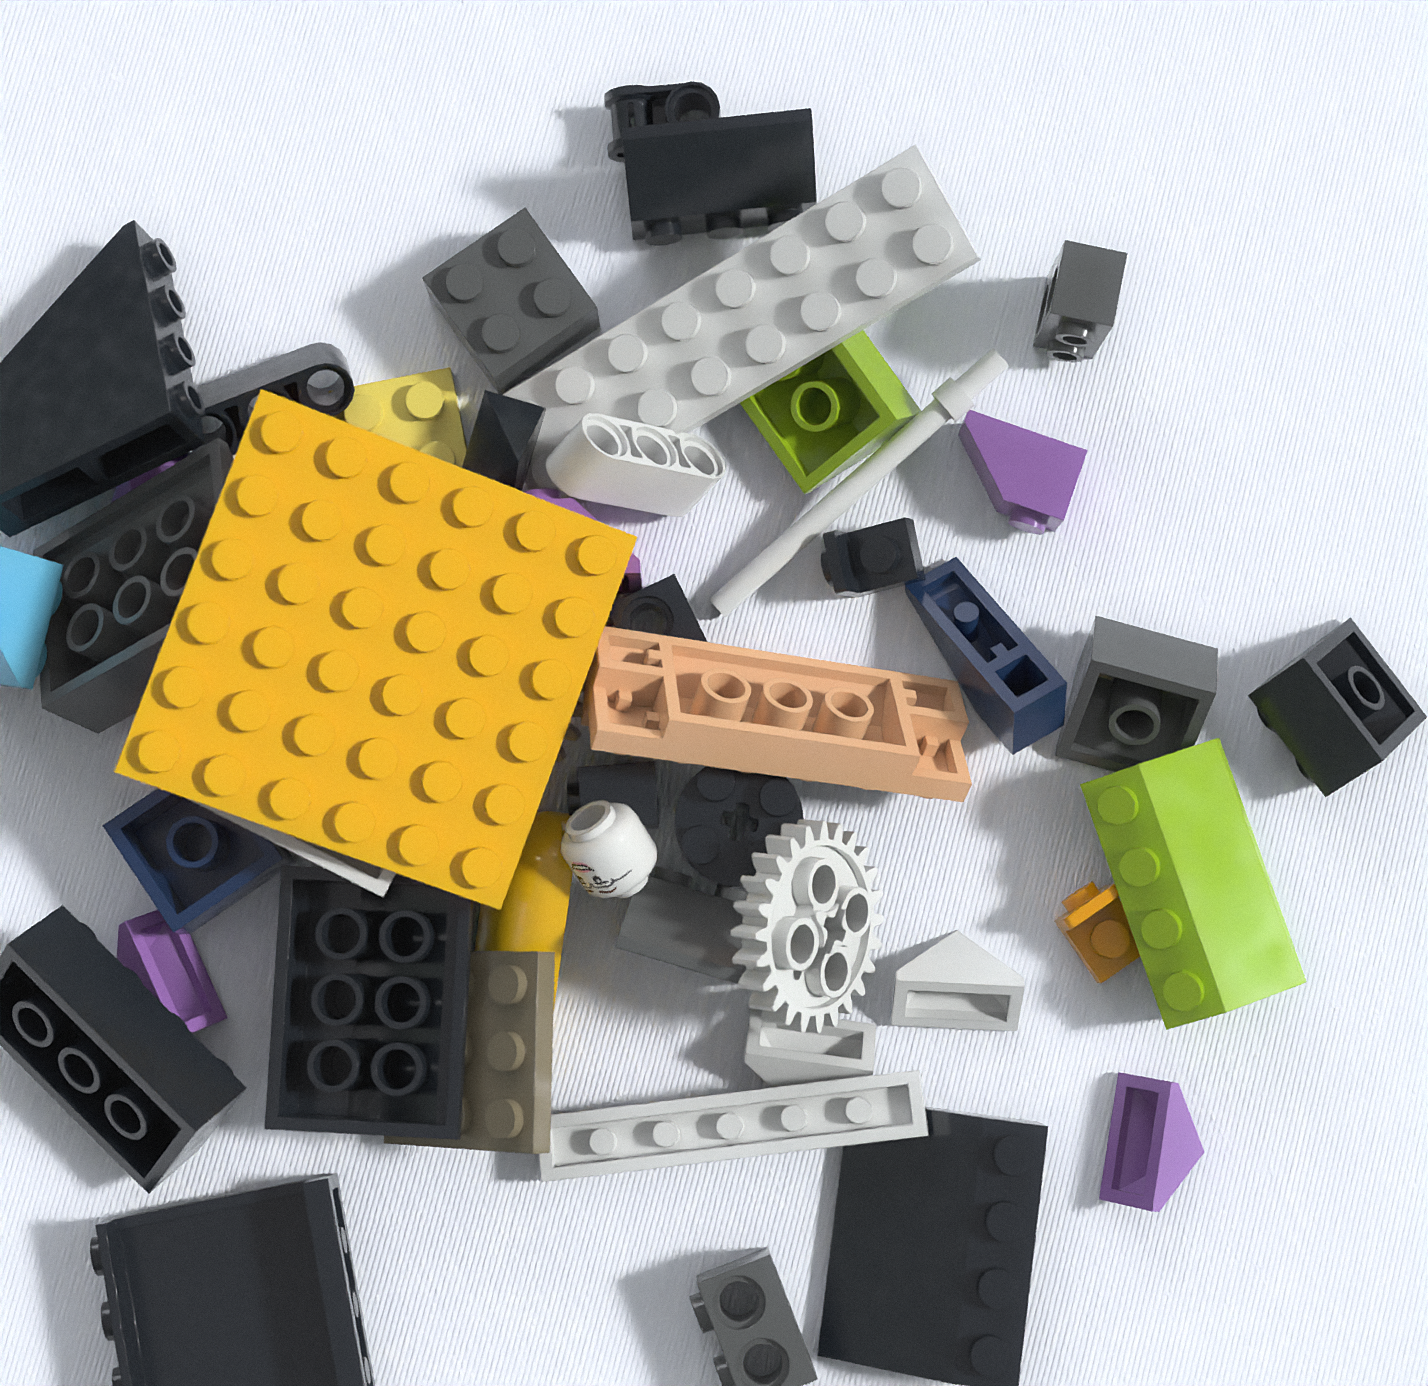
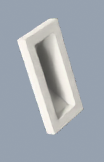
[891,930,1025,1032]
[744,1008,876,1088]

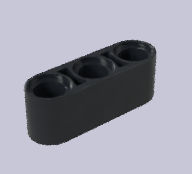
[186,342,355,456]

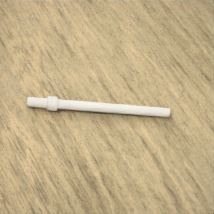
[710,348,1009,617]

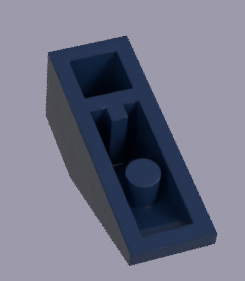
[905,557,1067,755]

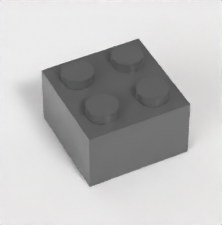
[422,207,600,395]

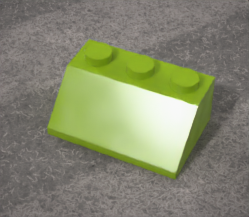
[740,330,921,494]

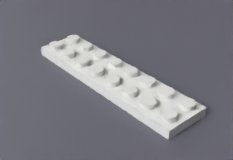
[503,144,981,500]

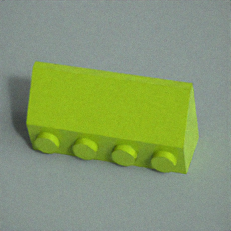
[1080,738,1307,1030]

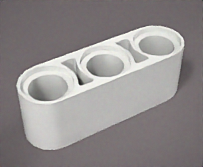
[546,413,726,517]

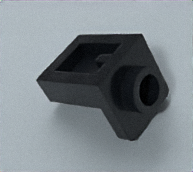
[820,517,926,598]

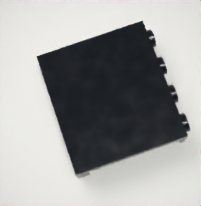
[90,1173,375,1386]

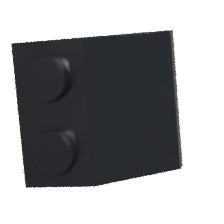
[1248,617,1427,798]

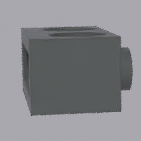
[1033,240,1128,363]
[689,1247,818,1386]

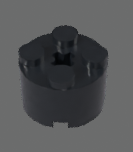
[675,766,804,889]

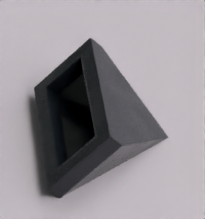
[462,390,546,491]

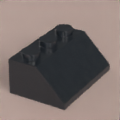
[621,108,817,246]

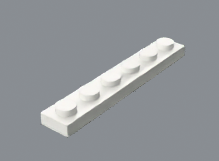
[539,1070,929,1182]

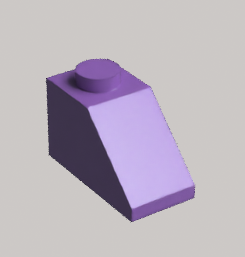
[958,410,1088,535]

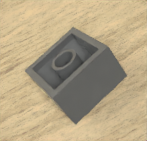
[1055,616,1218,772]
[615,866,748,984]

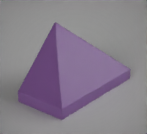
[117,910,228,1033]
[1099,1072,1204,1212]

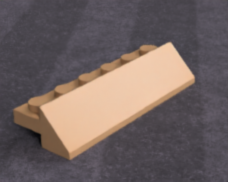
[581,626,972,802]

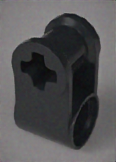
[604,81,722,163]

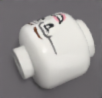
[561,800,657,898]

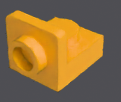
[1054,881,1140,984]

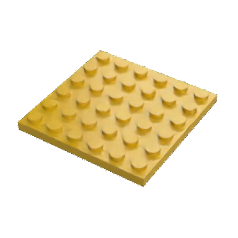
[114,389,637,910]

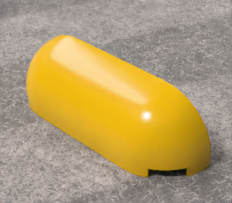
[474,811,573,1013]

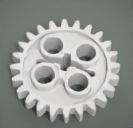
[731,819,884,1033]

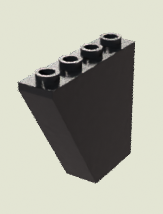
[0,220,206,537]

